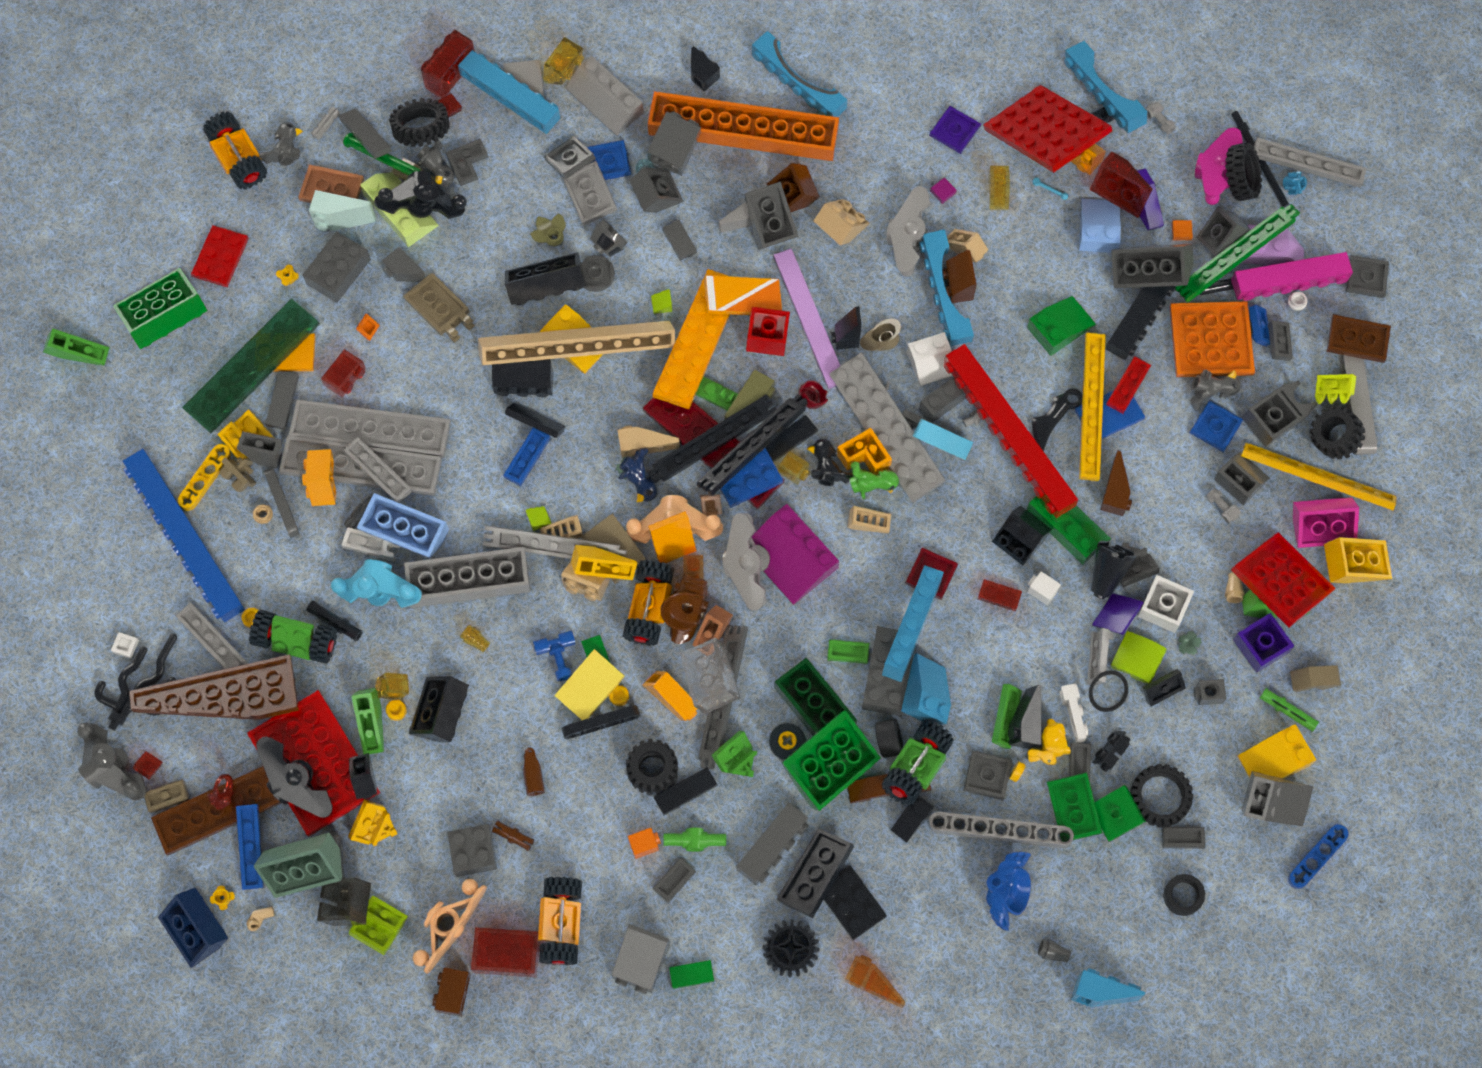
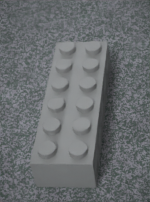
[404,547,531,608]

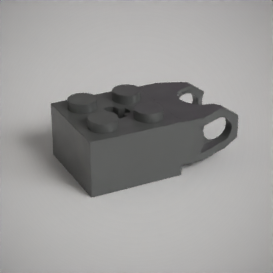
[1241,380,1318,448]

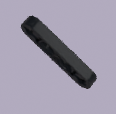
[561,705,641,739]

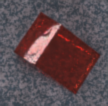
[1090,151,1153,218]

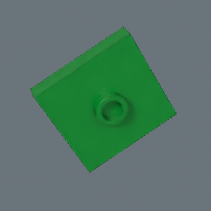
[1095,785,1146,842]

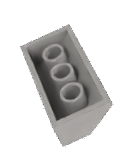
[566,56,644,136]

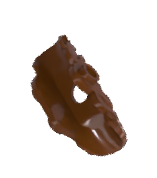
[661,573,709,644]

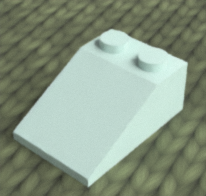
[309,190,376,231]

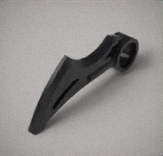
[1032,388,1082,451]

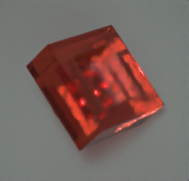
[438,93,462,118]
[133,751,163,780]

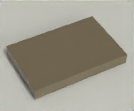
[581,513,647,584]

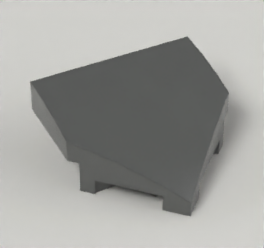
[1120,542,1159,587]

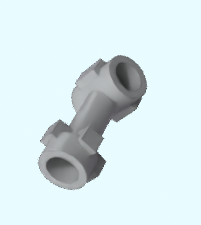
[1146,101,1176,134]
[1206,488,1241,523]

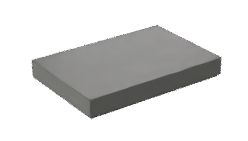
[503,60,544,116]
[562,161,618,226]

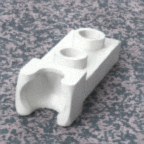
[341,527,400,562]
[1059,684,1088,743]

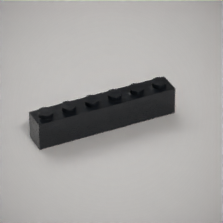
[1106,286,1176,361]

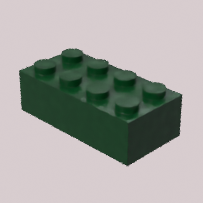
[774,657,857,736]

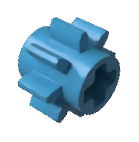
[1283,171,1307,195]

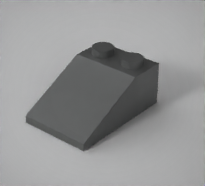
[744,182,799,250]

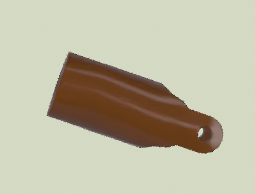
[523,747,545,796]

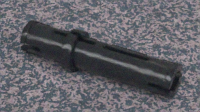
[306,600,363,642]

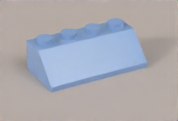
[357,493,449,558]

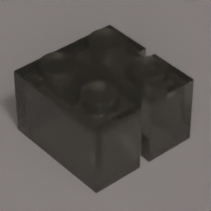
[317,877,371,926]

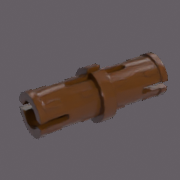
[492,820,534,851]

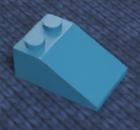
[901,653,951,725]

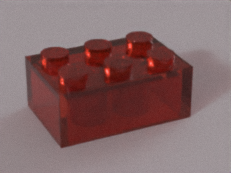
[420,29,475,99]
[471,927,540,978]

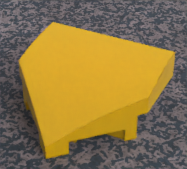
[348,799,397,846]

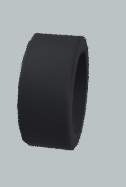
[1163,874,1206,916]

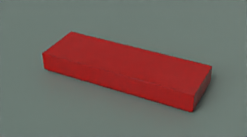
[1106,356,1151,414]

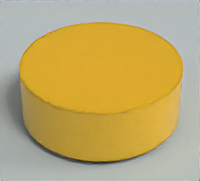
[241,608,258,628]
[609,685,629,706]
[386,700,407,721]
[1009,761,1025,782]

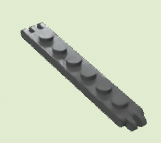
[698,625,748,769]

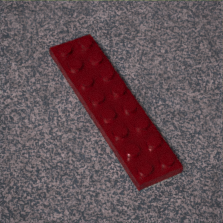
[643,397,784,510]

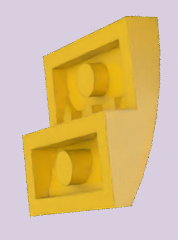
[217,409,274,460]

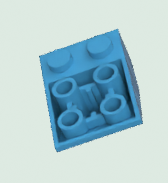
[1071,968,1145,1007]

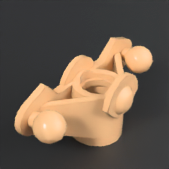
[626,495,723,544]
[412,879,487,974]

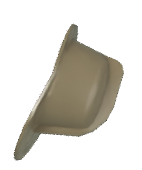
[860,318,901,351]

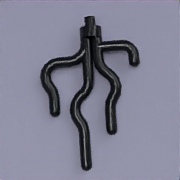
[94,634,177,731]

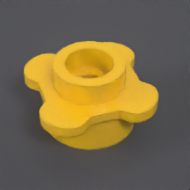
[276,264,299,286]
[210,885,235,910]

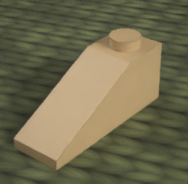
[617,426,680,458]

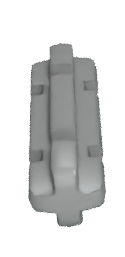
[311,107,340,140]

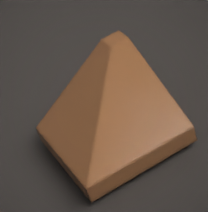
[700,494,722,516]

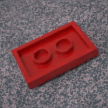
[191,225,249,288]

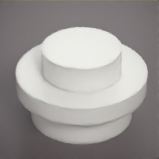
[1288,292,1307,311]

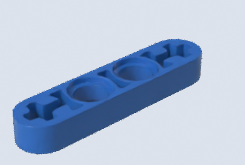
[1288,824,1349,889]

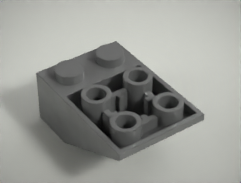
[1241,771,1313,826]

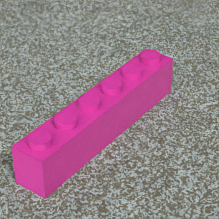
[1231,252,1353,301]

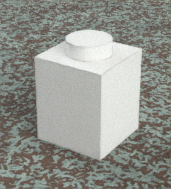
[1028,571,1061,606]

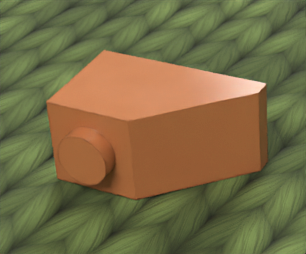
[692,605,733,655]

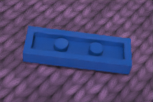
[503,428,551,487]

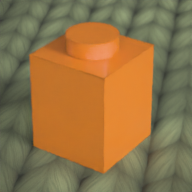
[628,828,661,859]

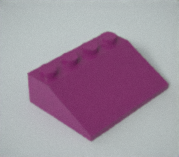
[751,504,839,605]

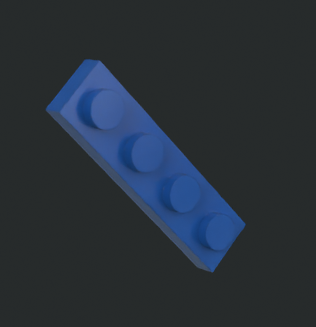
[236,804,264,890]

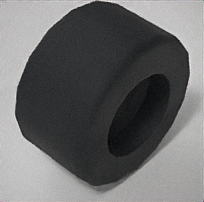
[875,719,903,758]

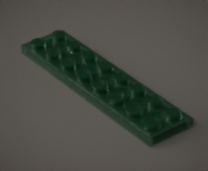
[182,298,320,434]

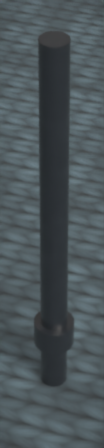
[1231,111,1290,208]

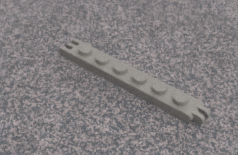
[483,525,627,559]

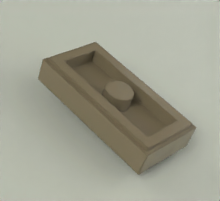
[144,779,190,813]

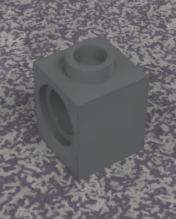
[1194,679,1227,705]

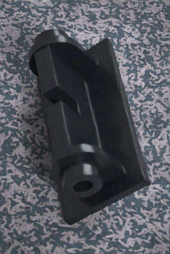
[1092,731,1131,772]

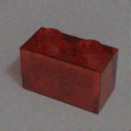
[321,349,366,398]

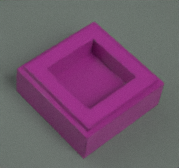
[930,177,957,204]

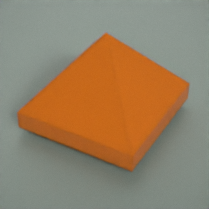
[356,314,380,341]

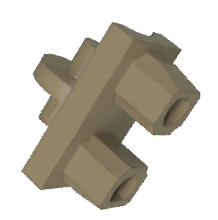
[219,457,256,492]

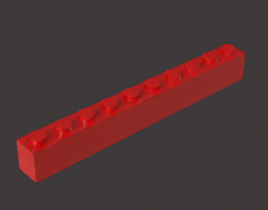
[943,344,1078,518]

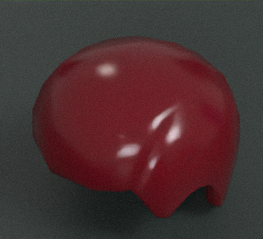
[798,380,828,409]

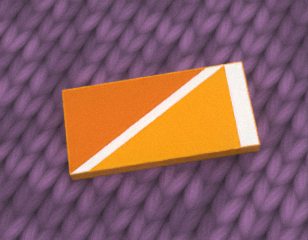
[704,275,782,315]

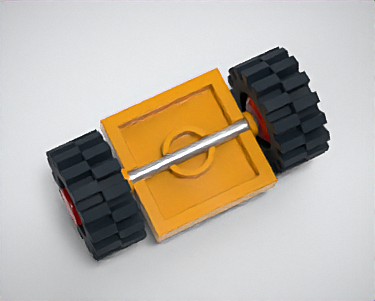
[203,111,267,190]
[622,559,674,646]
[538,877,582,966]

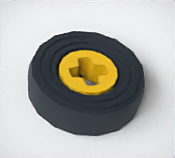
[769,723,806,760]

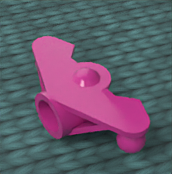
[1195,128,1243,205]

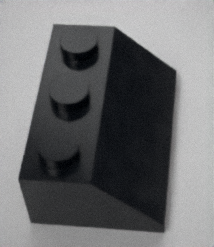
[492,359,554,398]
[409,676,469,742]

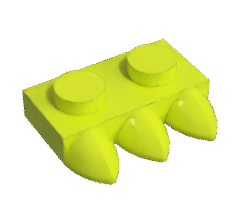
[1315,374,1356,405]

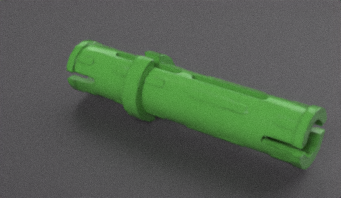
[1259,688,1319,732]

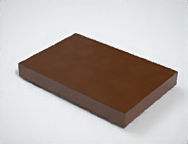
[1326,314,1391,363]

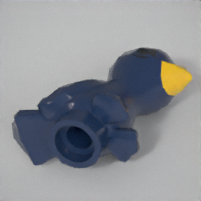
[618,448,657,503]

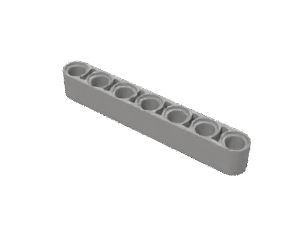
[1338,354,1377,455]
[929,812,1074,848]

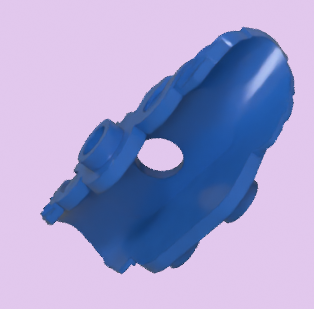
[986,851,1031,931]

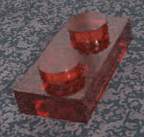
[977,579,1022,612]

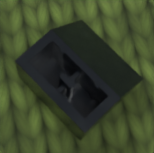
[992,505,1052,566]

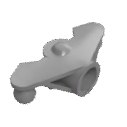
[887,186,931,277]
[722,513,770,611]

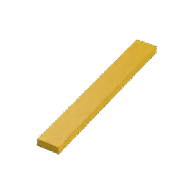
[1079,332,1106,481]
[1241,442,1397,510]

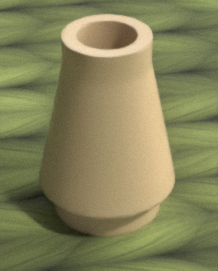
[1224,572,1245,603]

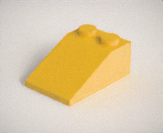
[540,304,603,374]
[1324,537,1392,583]
[1237,724,1316,779]

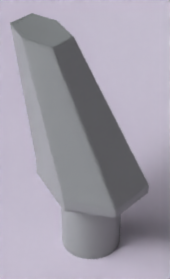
[963,409,982,427]

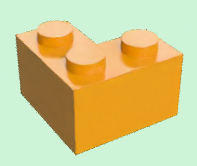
[837,428,892,475]
[302,449,336,506]

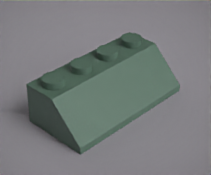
[253,833,342,898]

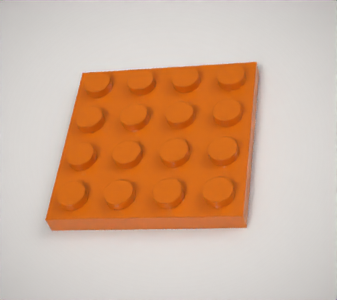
[1169,301,1255,377]

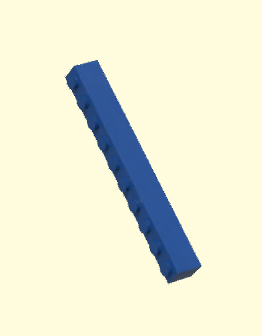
[123,449,245,623]

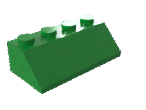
[1027,496,1111,565]

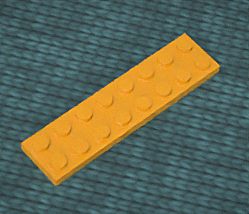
[653,269,731,409]

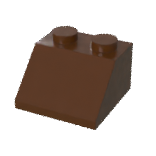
[767,163,820,212]
[942,250,977,303]

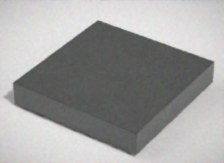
[544,136,596,180]
[1346,255,1389,298]
[963,750,1012,800]

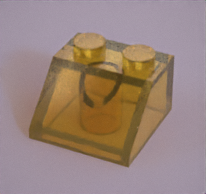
[543,37,584,85]

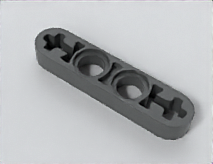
[264,467,300,538]

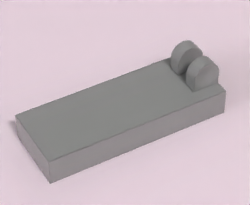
[1087,628,1114,686]

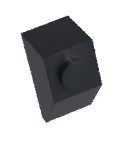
[349,753,377,800]
[891,795,934,843]

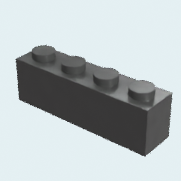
[736,802,809,885]

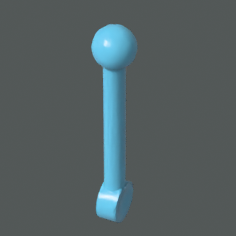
[1033,178,1068,200]

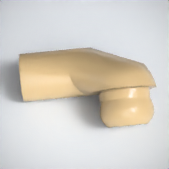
[247,906,275,931]

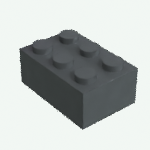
[303,231,371,303]

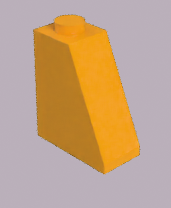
[642,671,700,721]

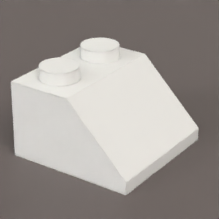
[907,332,953,386]

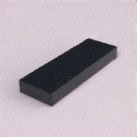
[505,403,566,438]
[765,415,818,463]
[654,767,718,816]

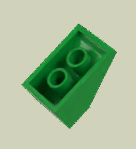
[1027,296,1096,356]

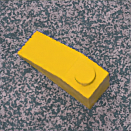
[571,544,637,580]

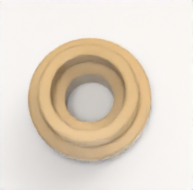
[253,504,273,524]

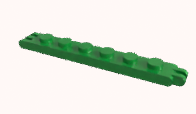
[1175,204,1300,302]

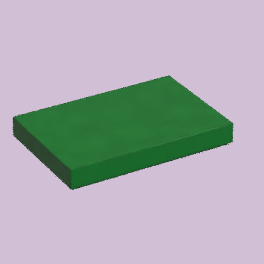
[1047,773,1103,842]

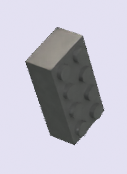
[862,626,914,717]

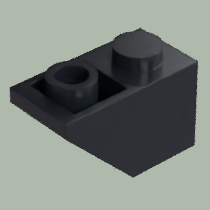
[691,46,720,92]

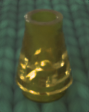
[460,625,491,653]

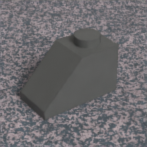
[382,247,426,282]
[237,432,282,469]

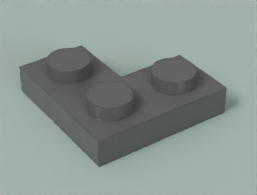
[446,139,488,186]

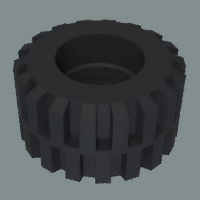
[1310,406,1365,460]
[626,739,678,795]

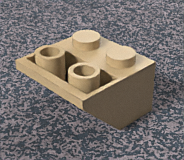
[813,199,870,245]
[561,562,610,601]

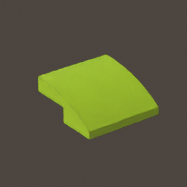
[1111,631,1167,684]
[349,895,408,955]

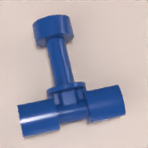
[533,630,575,682]

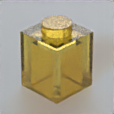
[778,451,810,485]
[375,673,409,699]

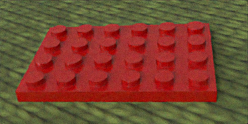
[983,85,1112,173]
[247,690,381,837]

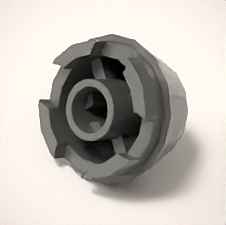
[590,220,628,257]

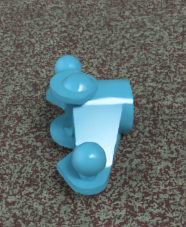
[331,559,422,608]

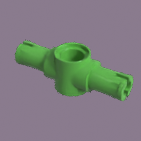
[663,828,726,852]

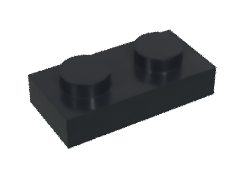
[1142,669,1186,707]

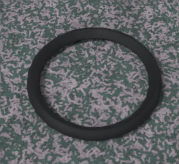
[1089,670,1128,712]

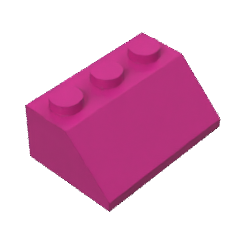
[1292,497,1359,548]

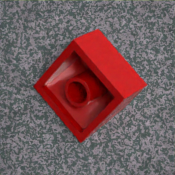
[746,307,790,356]

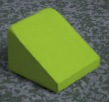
[651,289,672,314]
[525,506,551,531]

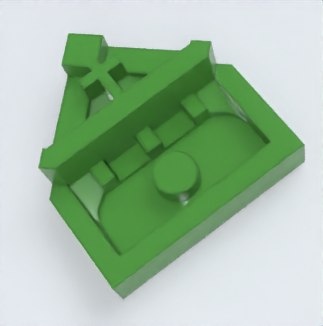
[712,731,757,777]

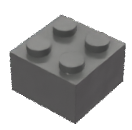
[447,824,497,877]

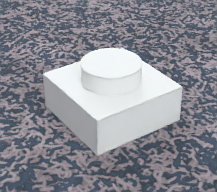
[111,632,139,659]

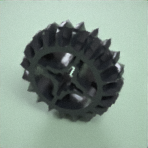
[763,919,820,978]

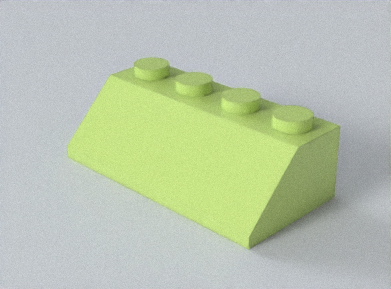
[360,172,438,247]

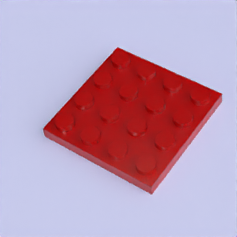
[1231,532,1336,628]

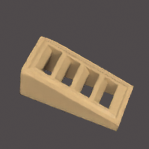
[847,506,891,533]
[540,515,583,539]

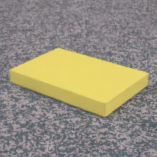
[554,649,625,720]

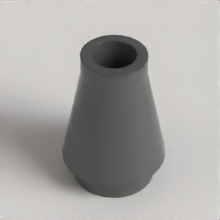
[1038,939,1071,963]

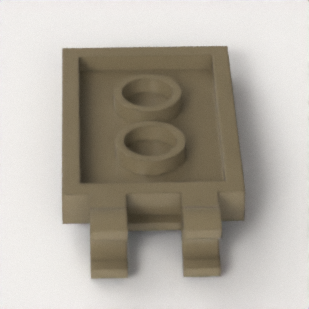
[403,273,475,343]

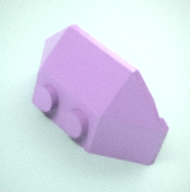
[1242,225,1304,265]

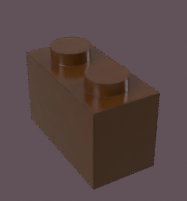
[432,967,471,1017]

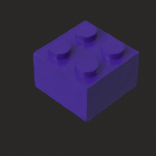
[1233,613,1294,673]

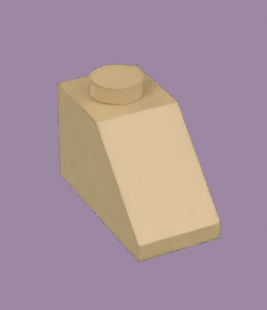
[947,229,988,263]

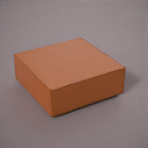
[1172,220,1193,240]

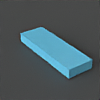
[913,419,974,460]

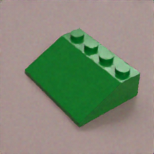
[112,267,208,349]
[782,710,881,811]

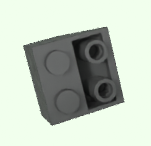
[1214,452,1270,506]

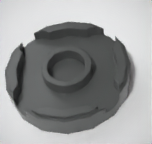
[581,255,615,292]

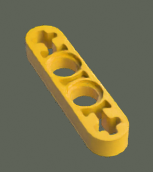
[178,444,231,511]

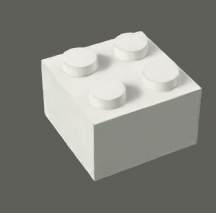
[1138,575,1194,633]

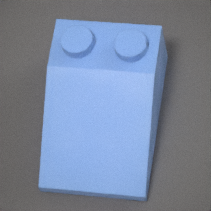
[1079,198,1121,253]

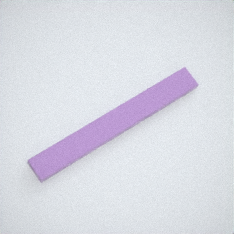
[774,249,840,389]

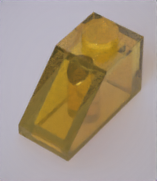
[988,166,1010,210]

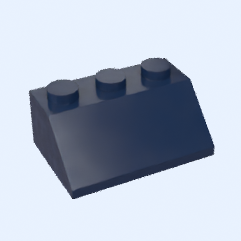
[158,888,228,968]

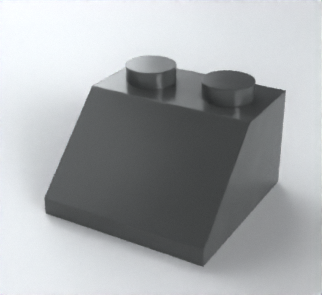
[629,167,683,213]
[1196,206,1251,256]

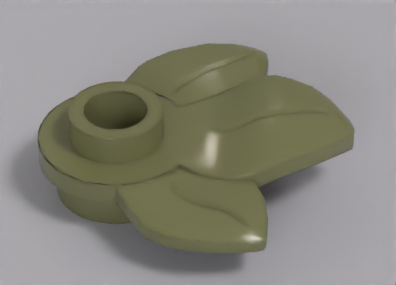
[530,213,566,247]

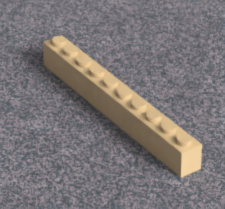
[478,321,675,365]

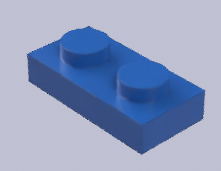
[1249,305,1270,346]

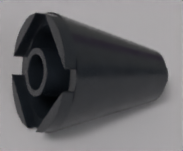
[1091,541,1136,599]

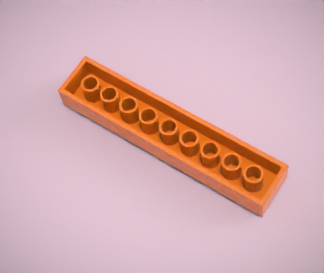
[648,91,839,161]

